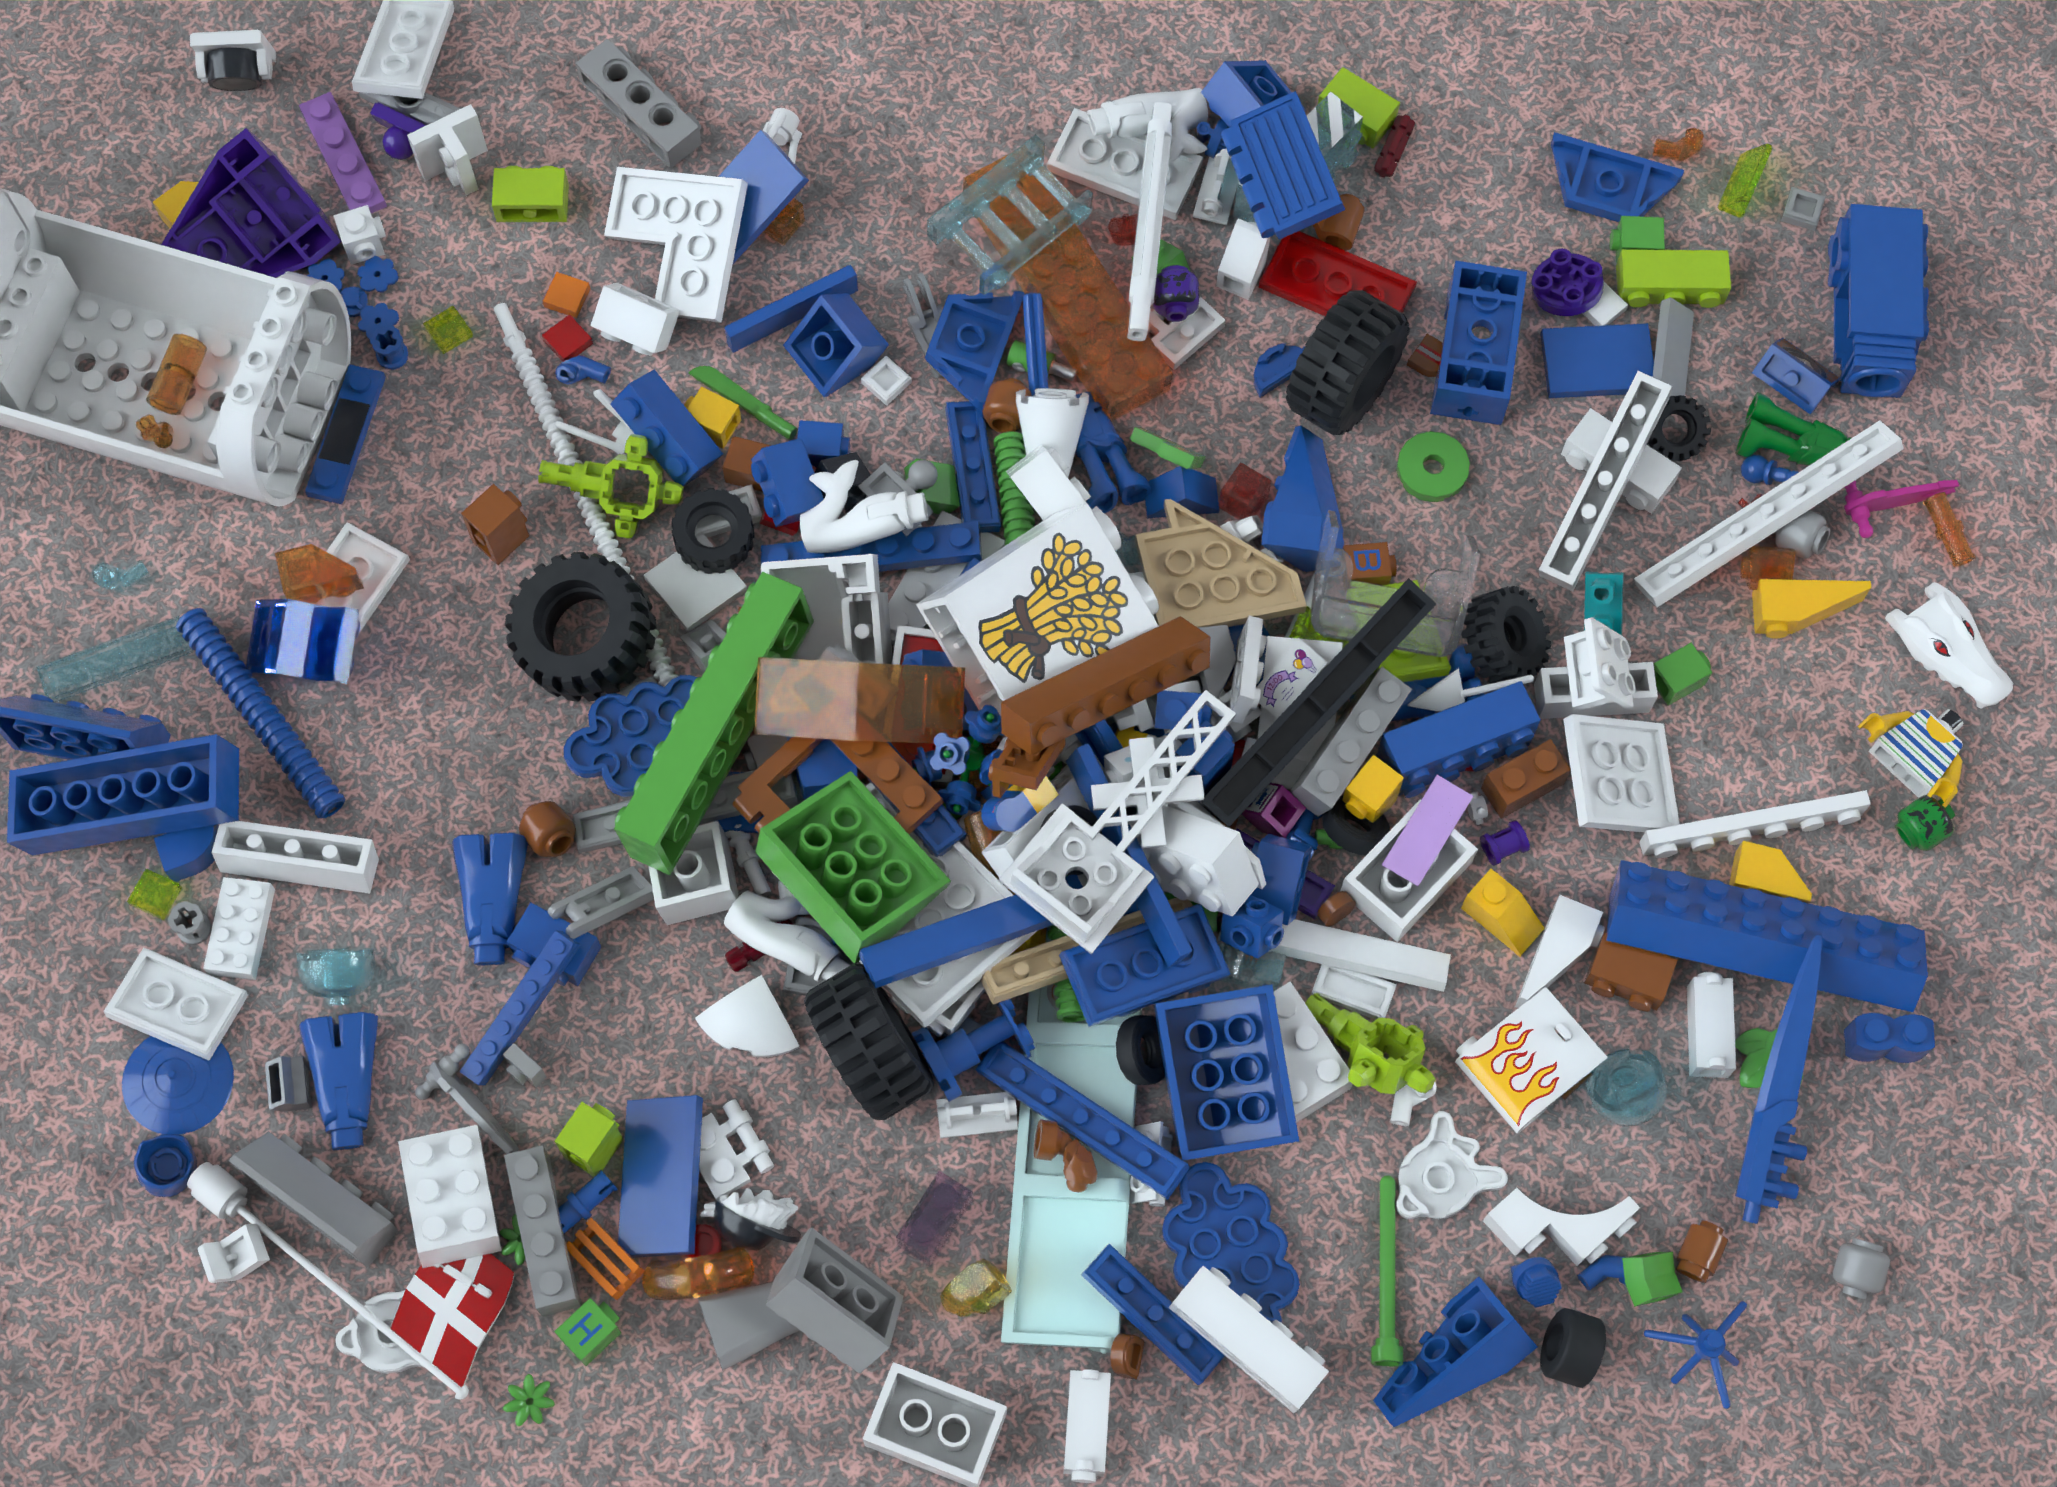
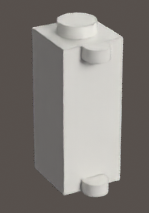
[1687,972,1736,1078]
[1063,1370,1111,1483]

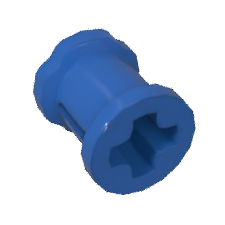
[370,325,409,370]

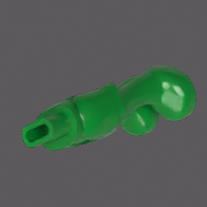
[1735,392,1851,466]

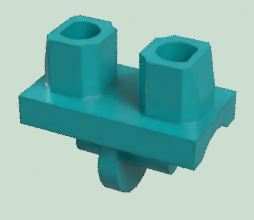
[1584,571,1624,635]

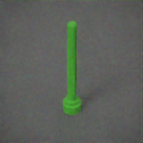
[1371,1175,1403,1367]

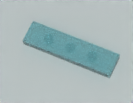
[36,615,193,702]

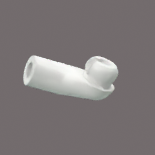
[1390,1082,1437,1126]

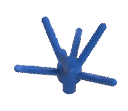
[1644,1301,1747,1409]

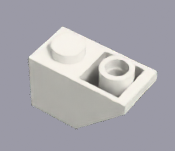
[1216,218,1270,300]

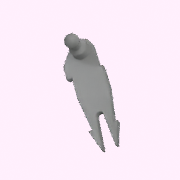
[415,1043,519,1154]

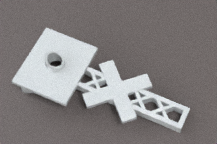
[999,690,1236,954]

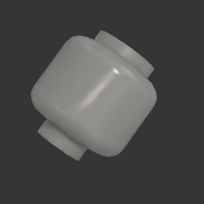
[1774,510,1830,559]
[1833,1238,1890,1300]

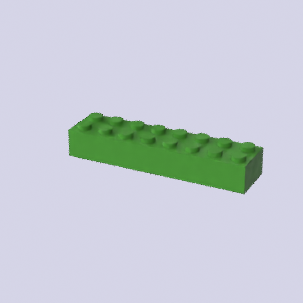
[614,572,814,875]

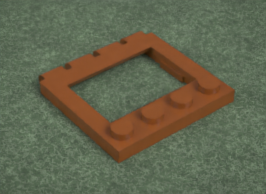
[732,695,944,834]

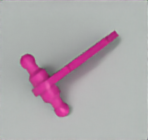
[1844,480,1959,538]

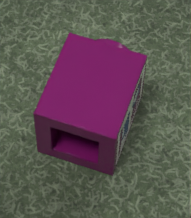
[1242,783,1306,838]

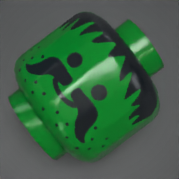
[1895,795,1955,851]

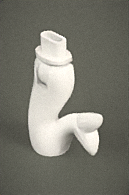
[1087,88,1208,163]
[800,460,928,553]
[724,880,851,982]

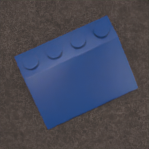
[0,694,171,760]
[1153,984,1299,1161]

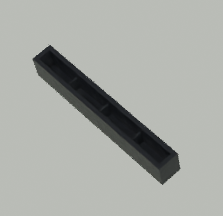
[1199,578,1436,828]

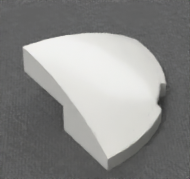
[695,975,800,1057]

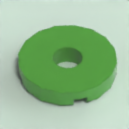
[1396,431,1470,502]

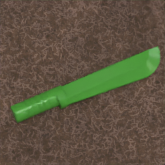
[688,366,798,440]

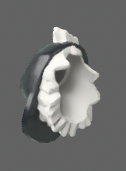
[700,1188,801,1251]

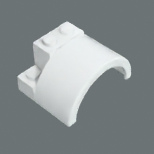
[761,554,893,713]

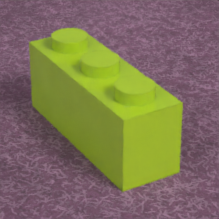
[1616,249,1731,308]

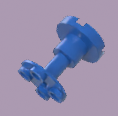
[912,999,1035,1102]

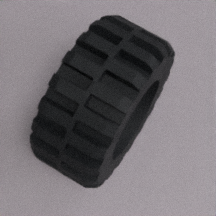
[1286,290,1410,435]
[505,552,657,702]
[804,964,934,1120]

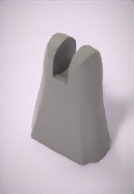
[697,1281,801,1371]

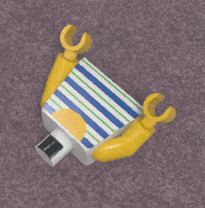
[1857,709,1963,807]

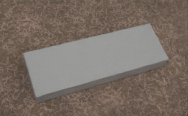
[1652,297,1694,396]

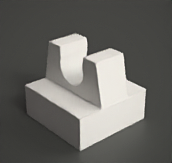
[1110,699,1155,732]

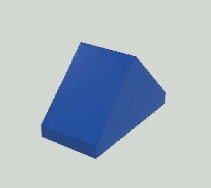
[1145,466,1220,519]

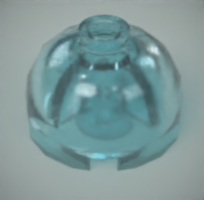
[296,947,375,1006]
[1585,1049,1668,1127]

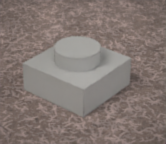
[503,1043,547,1088]

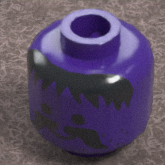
[1153,265,1199,322]

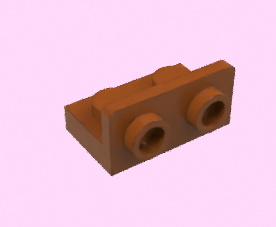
[988,738,1066,798]

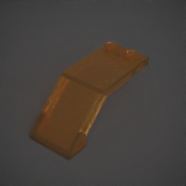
[754,657,965,743]

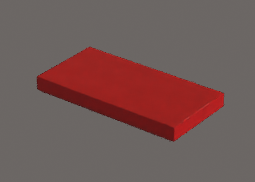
[1258,231,1417,316]

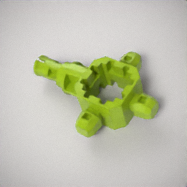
[538,434,684,538]
[1305,993,1436,1094]

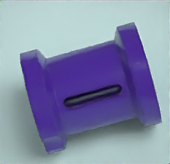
[1480,820,1530,866]

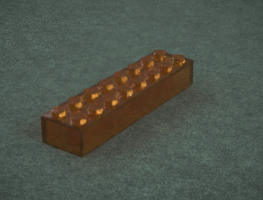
[963,146,1173,422]

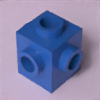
[1220,895,1284,959]

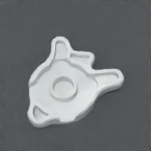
[1395,1111,1508,1219]
[336,1290,425,1374]

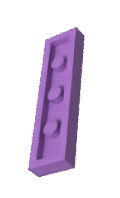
[299,92,387,214]

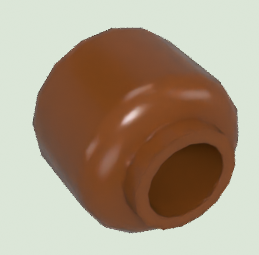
[983,378,1032,433]
[519,801,576,857]

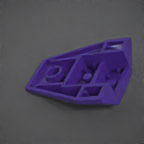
[161,127,342,278]

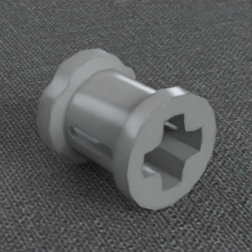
[168,901,211,945]

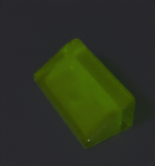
[1718,143,1773,218]

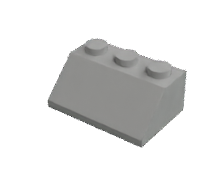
[766,1227,904,1374]

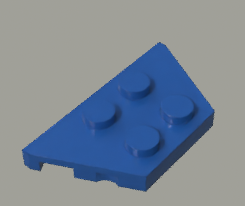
[1551,132,1684,222]
[925,291,1025,410]

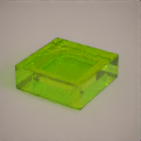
[423,306,473,354]
[127,869,182,921]

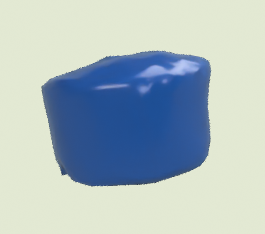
[134,1134,197,1197]

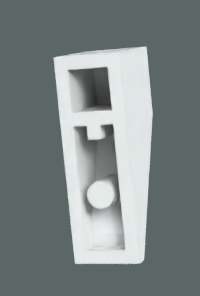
[1515,895,1605,1008]

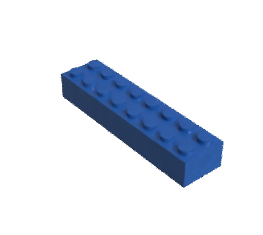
[1606,860,1928,1013]

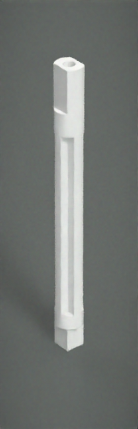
[1127,101,1172,341]

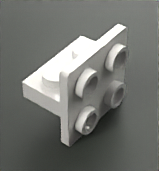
[1564,617,1635,711]

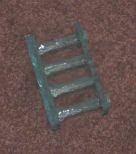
[927,134,1093,295]

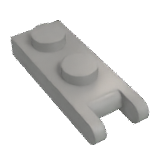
[548,866,654,939]

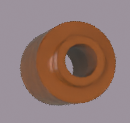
[1676,1220,1728,1283]

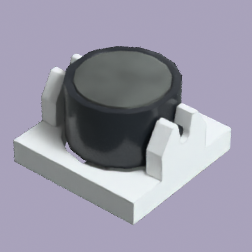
[190,30,276,91]

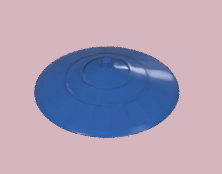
[122,1036,234,1135]

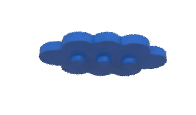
[563,675,697,797]
[1162,1162,1300,1323]

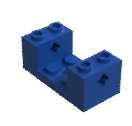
[1430,261,1527,425]

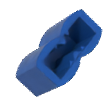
[1844,1013,1935,1063]

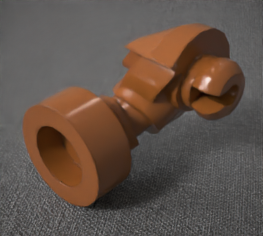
[1034,1119,1098,1193]

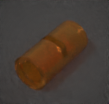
[146,334,207,415]

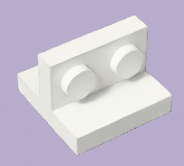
[407,104,488,195]

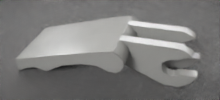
[903,272,943,378]

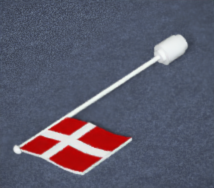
[187,1162,515,1400]

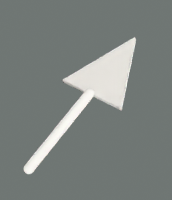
[1408,668,1534,712]

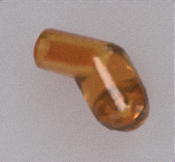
[1652,128,1704,161]
[136,414,174,449]

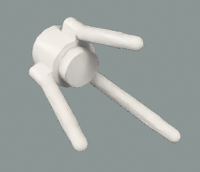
[763,108,802,164]
[555,389,634,454]

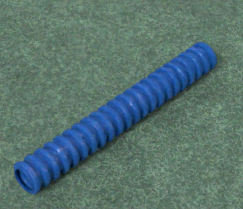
[176,608,346,819]

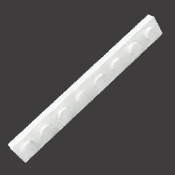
[1634,420,1904,607]

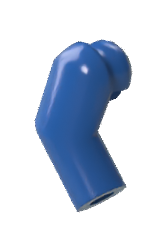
[555,355,611,385]
[1577,1255,1626,1291]

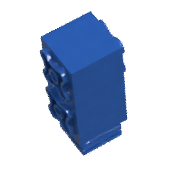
[1828,204,1929,398]

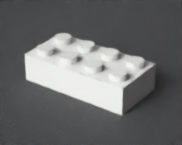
[203,877,275,980]

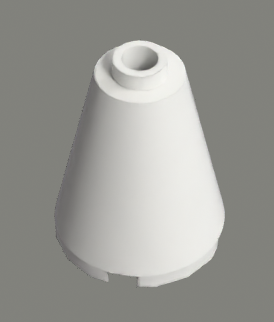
[1016,388,1089,478]

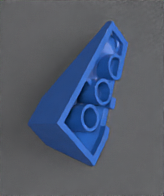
[1261,425,1344,572]
[1373,1276,1538,1427]

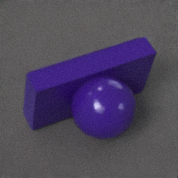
[370,102,426,160]

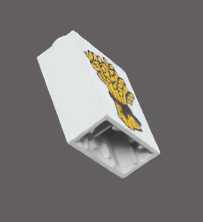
[916,503,1159,716]

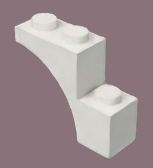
[1483,1188,1640,1266]

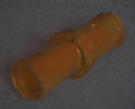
[1923,492,1976,568]

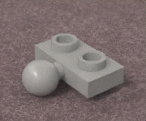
[858,460,938,537]

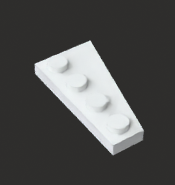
[889,511,1005,645]

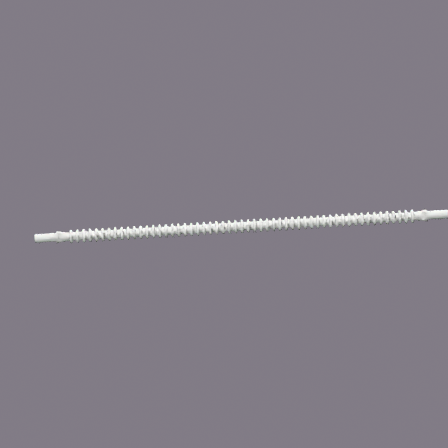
[494,303,772,897]

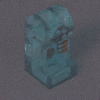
[1218,943,1286,991]

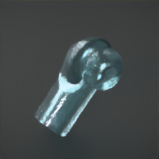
[92,560,151,592]

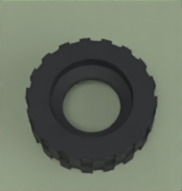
[671,488,755,574]

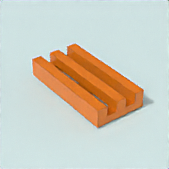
[566,1217,645,1300]

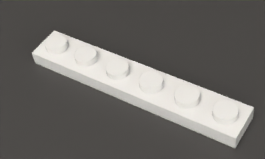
[1640,790,1871,858]

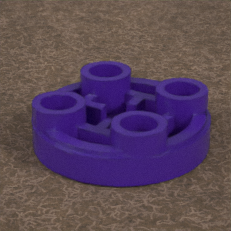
[1531,248,1604,316]

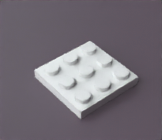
[1563,714,1679,832]

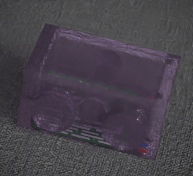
[896,1171,973,1267]

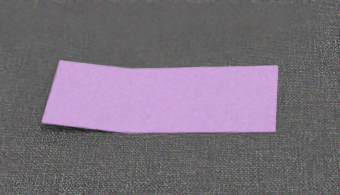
[1382,775,1473,886]

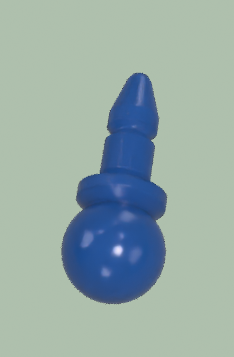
[1741,455,1799,485]

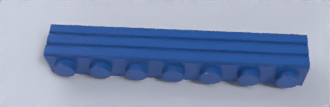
[460,930,581,1086]

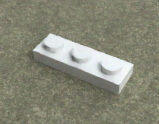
[1230,615,1267,724]

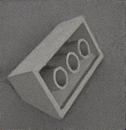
[229,1131,398,1268]

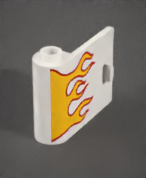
[1455,986,1608,1134]

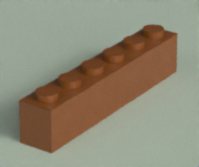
[1001,616,1211,755]

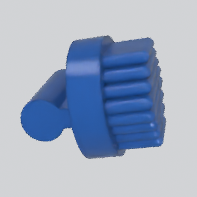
[1196,118,1229,159]
[1510,1257,1562,1308]

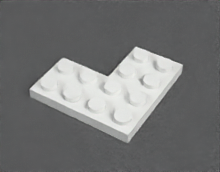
[604,167,748,323]

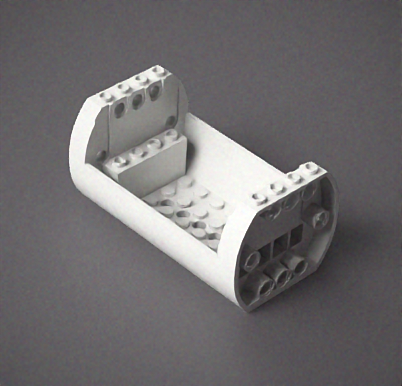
[0,188,351,506]

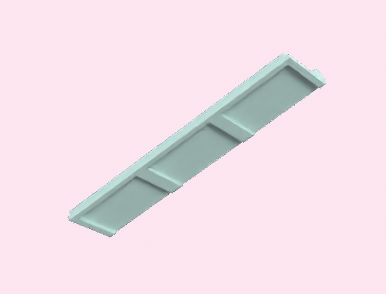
[1001,927,1142,1354]

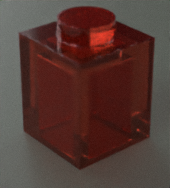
[1219,462,1272,520]

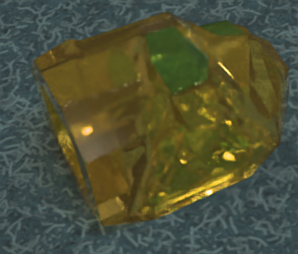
[940,1258,1012,1317]

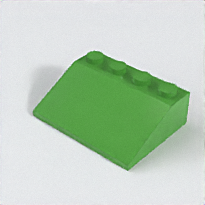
[755,771,951,964]

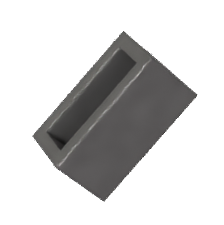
[265,1056,312,1112]

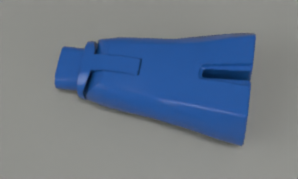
[452,833,528,966]
[299,1012,378,1150]

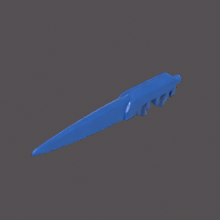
[1735,935,1823,1224]

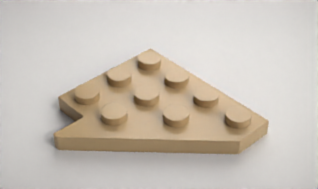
[1135,499,1307,628]

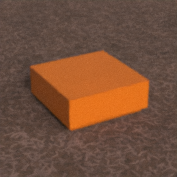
[542,272,591,318]

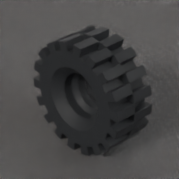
[1461,586,1551,684]

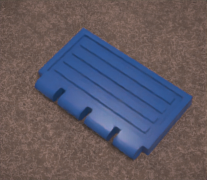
[1221,91,1345,240]

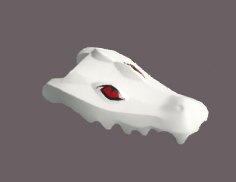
[1885,582,2013,709]

